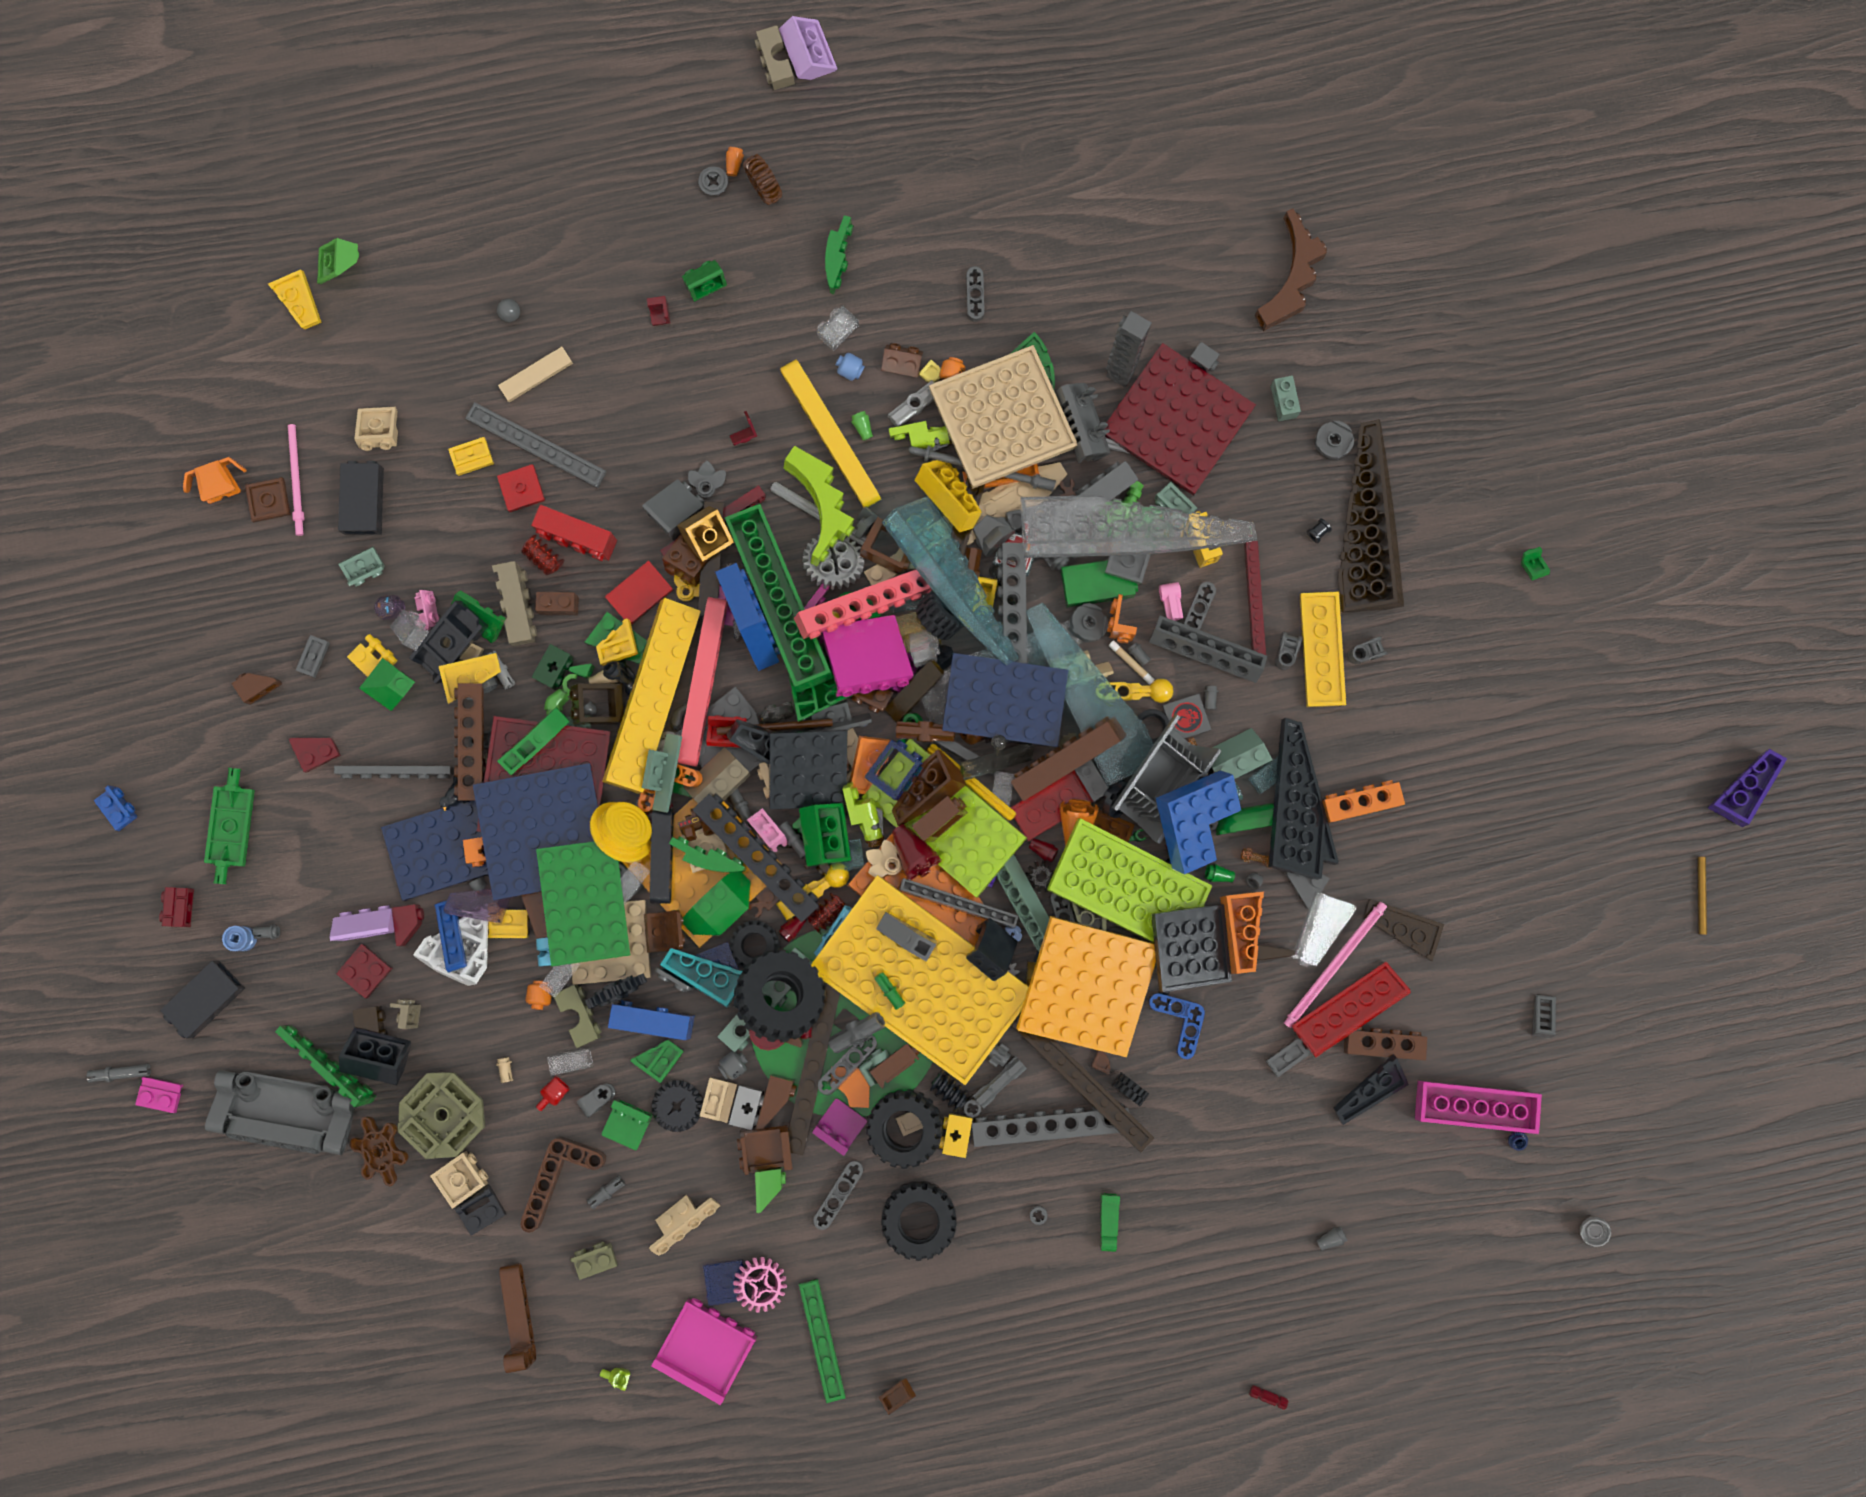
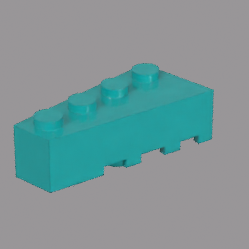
[660,948,742,1008]

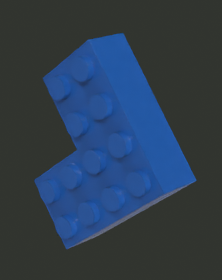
[715,563,780,671]
[1156,770,1241,874]

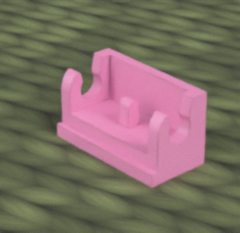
[747,808,788,852]

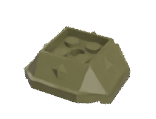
[397,1072,485,1159]

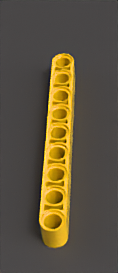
[780,359,881,508]

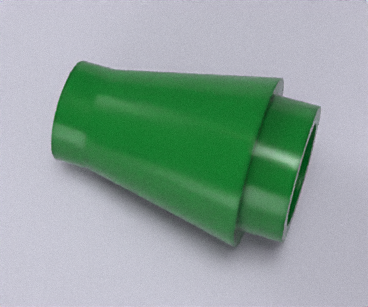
[1205,863,1235,883]

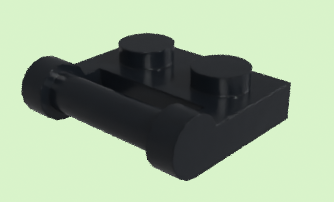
[454,1184,506,1236]

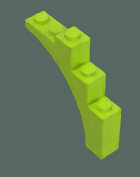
[783,446,855,567]

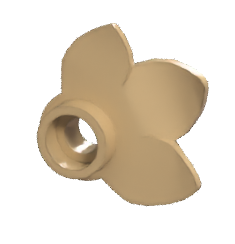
[866,840,902,877]

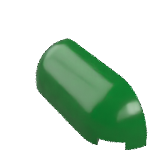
[1216,803,1274,835]

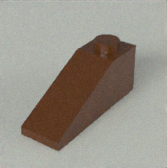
[756,1074,797,1129]

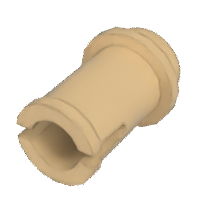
[496,1057,513,1083]

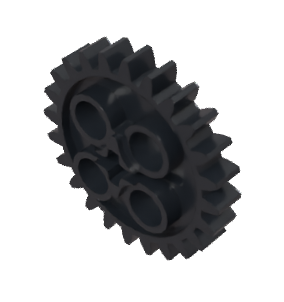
[585,973,647,1009]

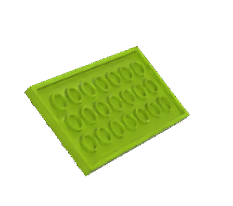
[862,739,1027,898]
[1047,818,1212,943]

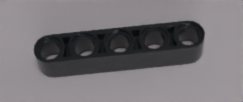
[650,809,674,904]

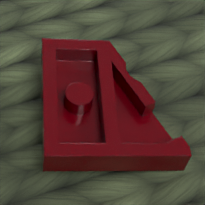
[289,738,341,773]

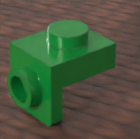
[1521,547,1550,581]

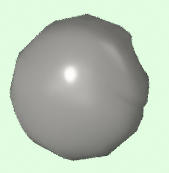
[1580,1216,1611,1247]

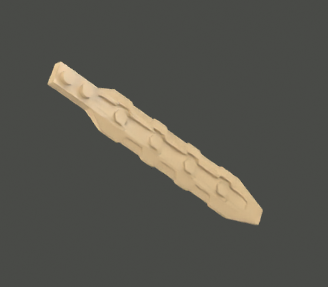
[864,462,1067,586]

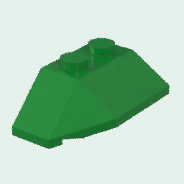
[683,872,751,935]

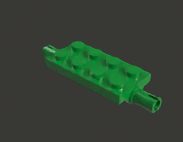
[204,768,255,884]

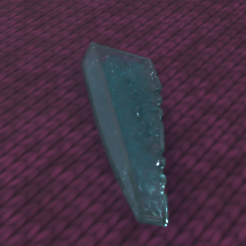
[882,496,1019,666]
[1026,603,1154,786]

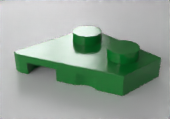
[631,1040,684,1083]

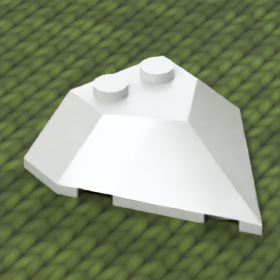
[413,904,488,986]

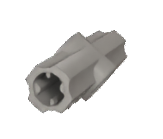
[888,380,935,427]

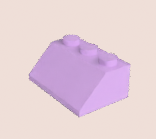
[779,16,837,80]
[330,905,395,941]

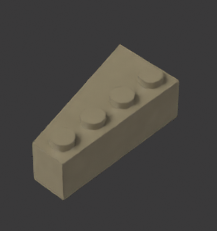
[492,561,537,646]

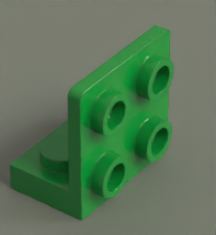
[602,1099,653,1150]

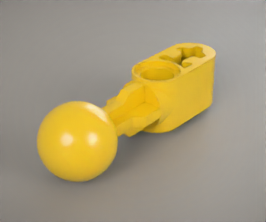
[1095,678,1174,703]
[776,863,850,920]

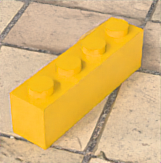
[914,460,982,532]

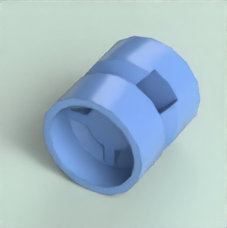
[222,926,257,951]

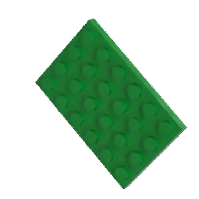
[536,841,631,967]

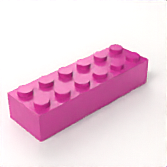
[1415,1080,1542,1134]

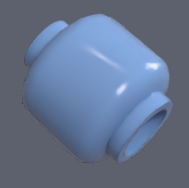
[835,353,865,381]

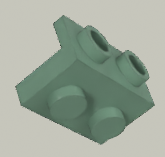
[1154,482,1197,525]
[338,546,385,586]

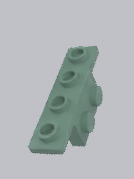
[642,734,682,813]

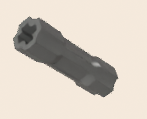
[973,1056,1027,1108]

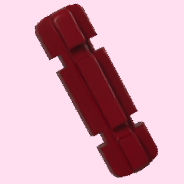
[1249,1385,1288,1410]

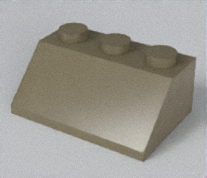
[683,747,751,812]

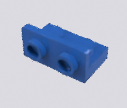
[94,785,137,831]

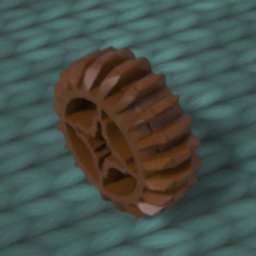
[743,154,782,205]

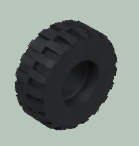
[734,950,826,1042]

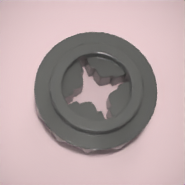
[698,166,728,196]

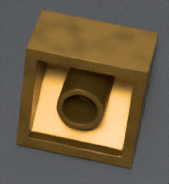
[677,506,734,562]

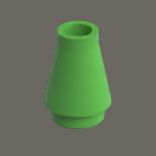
[851,411,873,441]

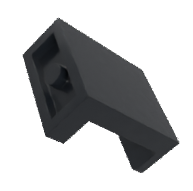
[966,918,1018,981]

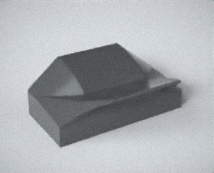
[973,515,1016,557]

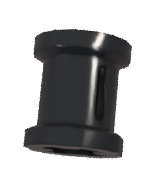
[1306,518,1332,543]

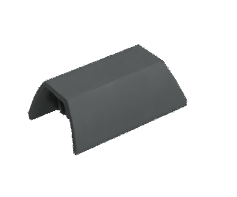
[1112,714,1221,844]

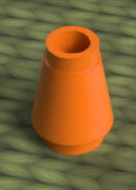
[726,147,744,177]

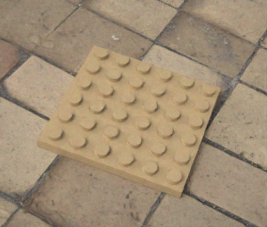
[929,345,1077,489]

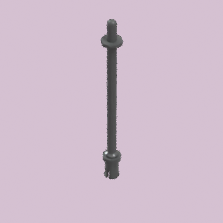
[908,445,1056,492]

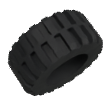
[866,1089,943,1169]
[881,1181,957,1261]

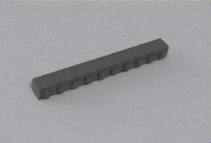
[899,878,1019,928]

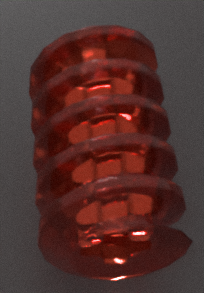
[521,535,565,576]
[807,893,847,935]

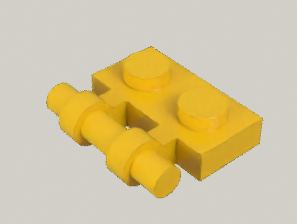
[347,634,397,677]

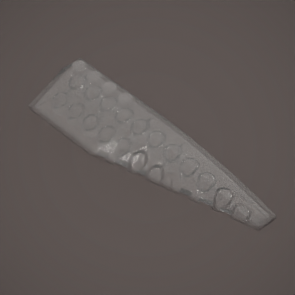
[1020,495,1257,558]

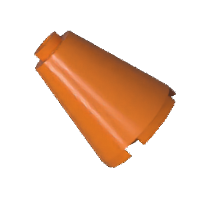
[1060,799,1099,846]

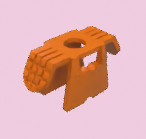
[183,457,247,504]

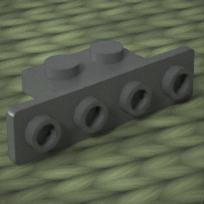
[798,700,872,731]

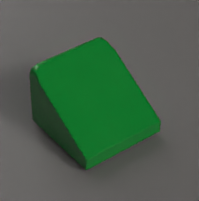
[569,664,595,679]

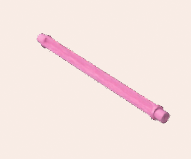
[1284,901,1387,1028]

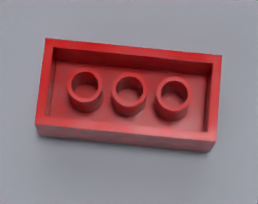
[531,505,617,561]

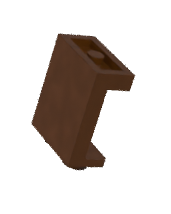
[737,1125,792,1175]

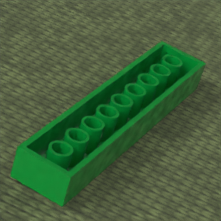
[725,504,832,693]

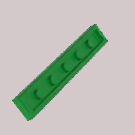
[799,1279,846,1403]

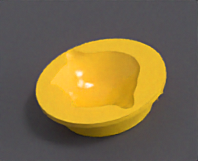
[590,802,652,863]

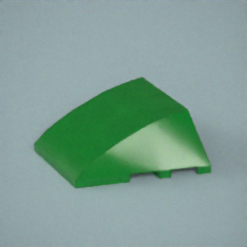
[788,656,852,722]

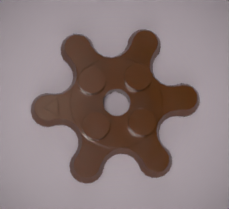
[350,1116,409,1187]

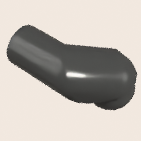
[671,703,687,731]

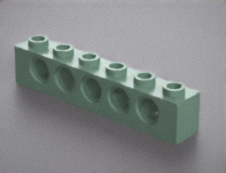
[718,948,812,1052]

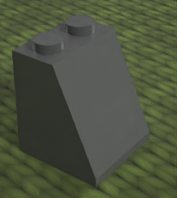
[642,479,704,541]

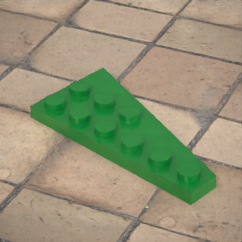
[275,1025,377,1107]

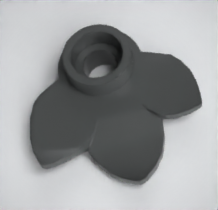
[688,461,726,498]

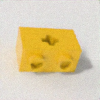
[939,1113,972,1158]

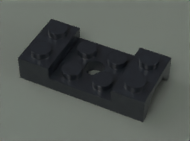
[409,600,489,684]

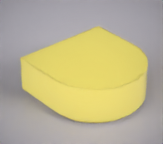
[919,360,940,383]

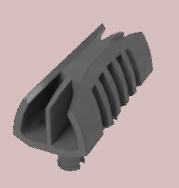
[1055,383,1111,464]

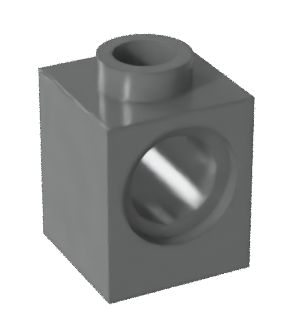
[1189,342,1220,372]

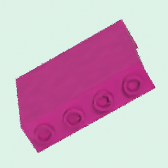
[819,615,913,697]
[651,1298,757,1405]

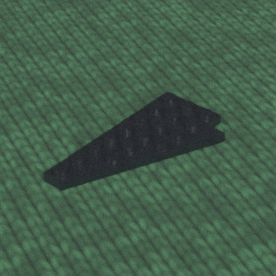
[1268,718,1339,880]

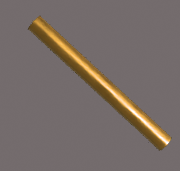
[1698,857,1707,935]

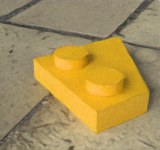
[596,618,638,666]

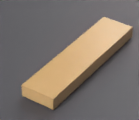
[498,347,573,402]

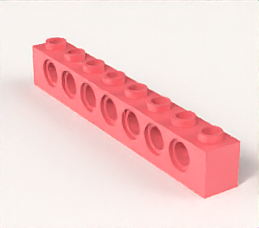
[794,563,943,639]

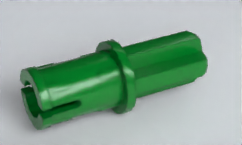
[875,972,906,1010]

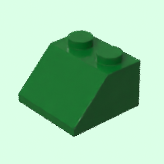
[682,260,727,302]

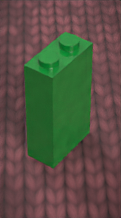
[1061,560,1138,608]

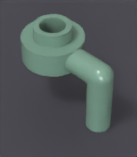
[859,1048,890,1087]

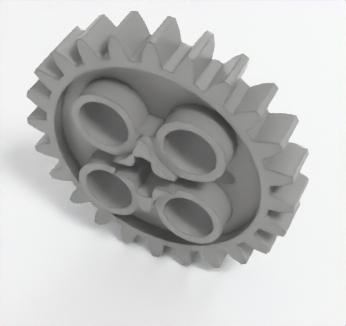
[802,534,864,590]

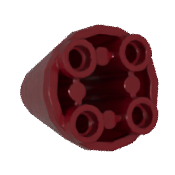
[892,824,942,881]

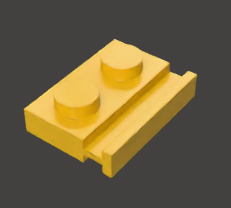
[448,437,494,476]
[488,910,529,938]

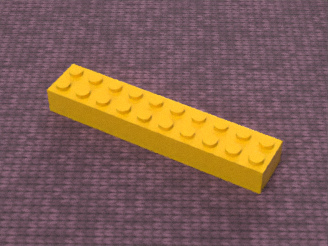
[602,598,701,794]

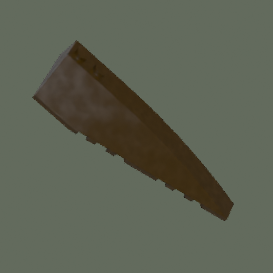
[1338,419,1404,613]

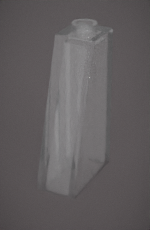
[1292,892,1357,967]

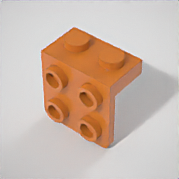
[1107,594,1137,643]

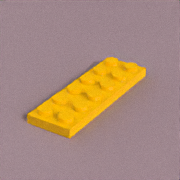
[1300,592,1346,707]

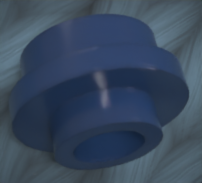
[1508,1132,1528,1151]

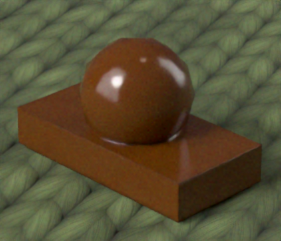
[879,1378,916,1415]

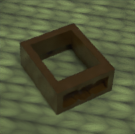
[569,684,623,725]

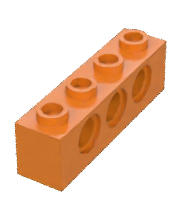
[1323,780,1405,823]

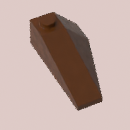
[892,749,966,826]

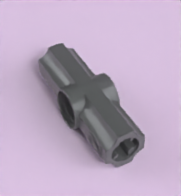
[828,1012,885,1053]

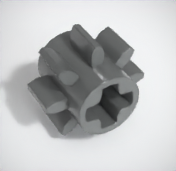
[988,1043,1011,1067]

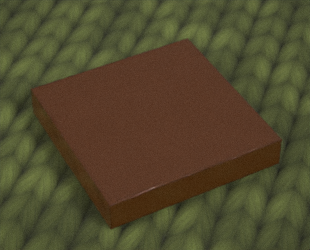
[245,477,291,522]

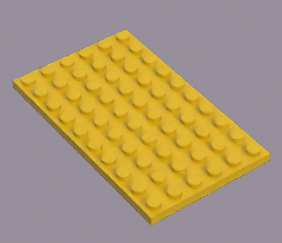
[811,875,1029,1085]

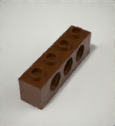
[1344,1027,1427,1060]

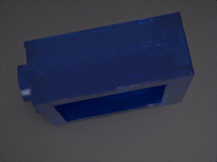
[865,739,924,801]

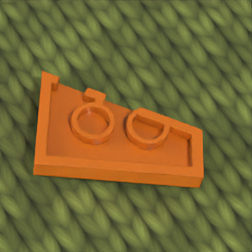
[849,736,898,794]

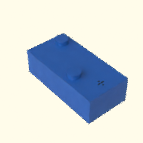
[608,1000,695,1040]

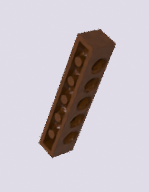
[454,683,484,800]

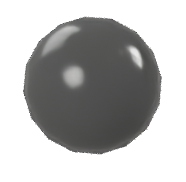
[497,298,520,323]

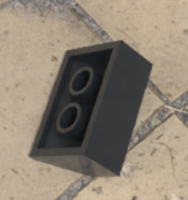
[339,1027,411,1085]

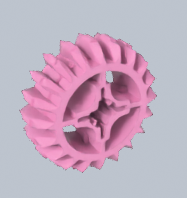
[733,1257,787,1313]

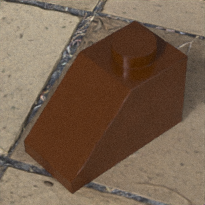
[231,673,282,705]

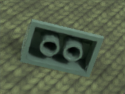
[1209,728,1272,779]

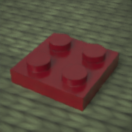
[336,944,393,999]

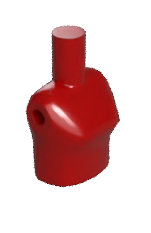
[536,1075,570,1111]

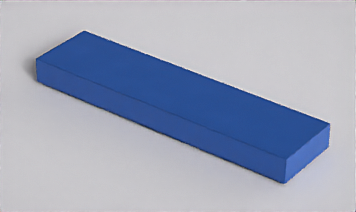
[435,898,467,973]

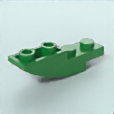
[825,215,854,294]
[497,707,570,775]
[669,836,747,873]

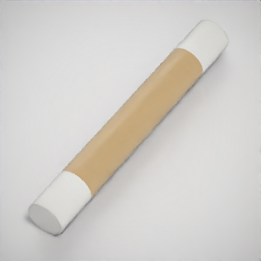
[1108,640,1155,685]

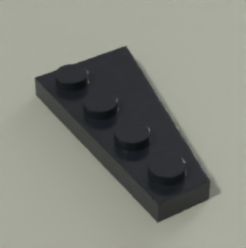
[1333,1054,1409,1125]

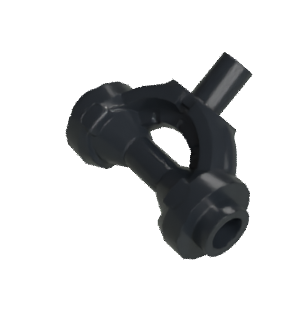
[603,659,636,696]

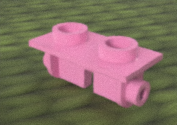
[414,590,439,631]

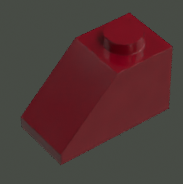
[392,904,424,947]

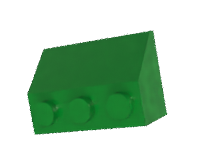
[799,803,851,866]

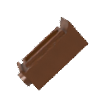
[870,1043,920,1089]

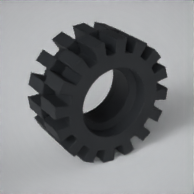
[1112,1072,1149,1106]

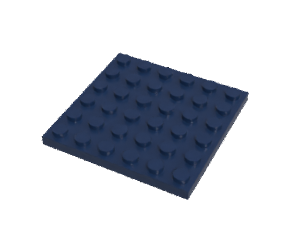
[473,763,598,900]

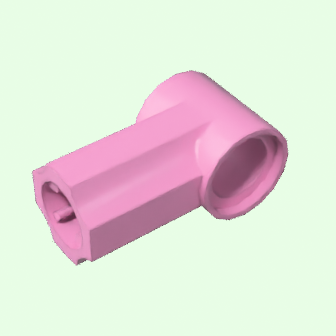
[1159,582,1183,621]

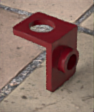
[730,411,757,446]

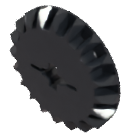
[652,1080,703,1132]

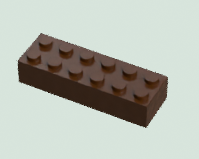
[1011,716,1127,801]

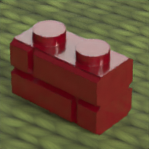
[159,887,194,927]

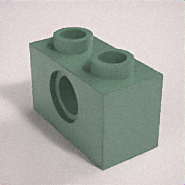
[1270,376,1301,422]

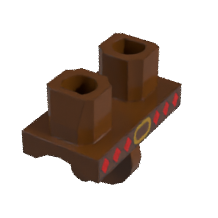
[678,808,714,842]

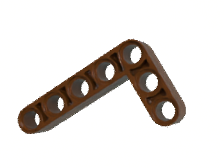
[520,1137,606,1233]
[499,1263,536,1373]

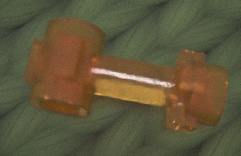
[1240,848,1270,868]

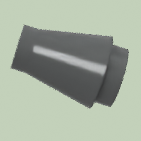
[1317,1226,1348,1251]

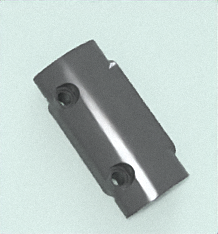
[205,1070,355,1155]

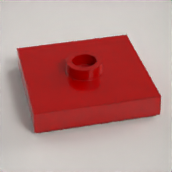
[497,464,545,513]

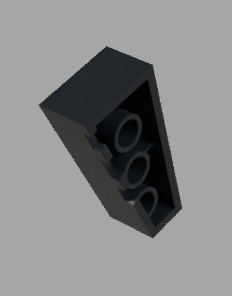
[727,719,776,764]

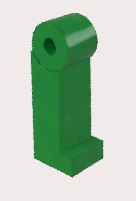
[1100,1193,1120,1252]

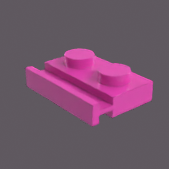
[135,1076,183,1113]

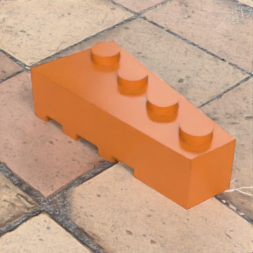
[1220,892,1264,974]

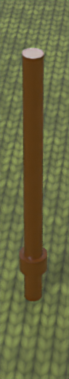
[716,719,833,735]

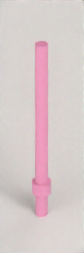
[288,424,304,536]

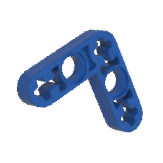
[1149,993,1205,1059]

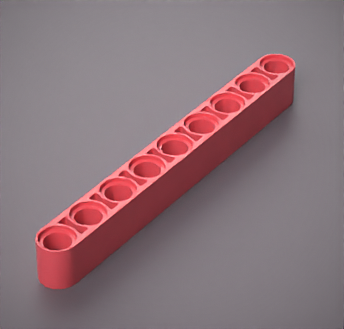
[677,597,728,767]

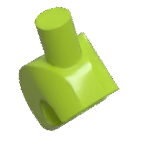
[600,1368,630,1391]

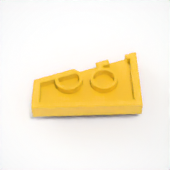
[268,269,322,330]
[439,653,501,704]

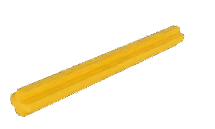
[927,744,1016,821]

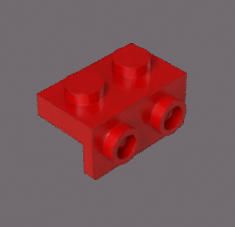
[706,715,747,748]

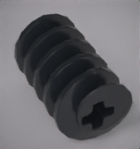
[930,1069,972,1112]

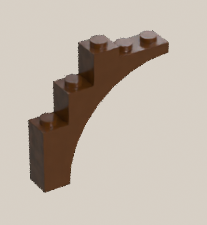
[1254,208,1327,331]

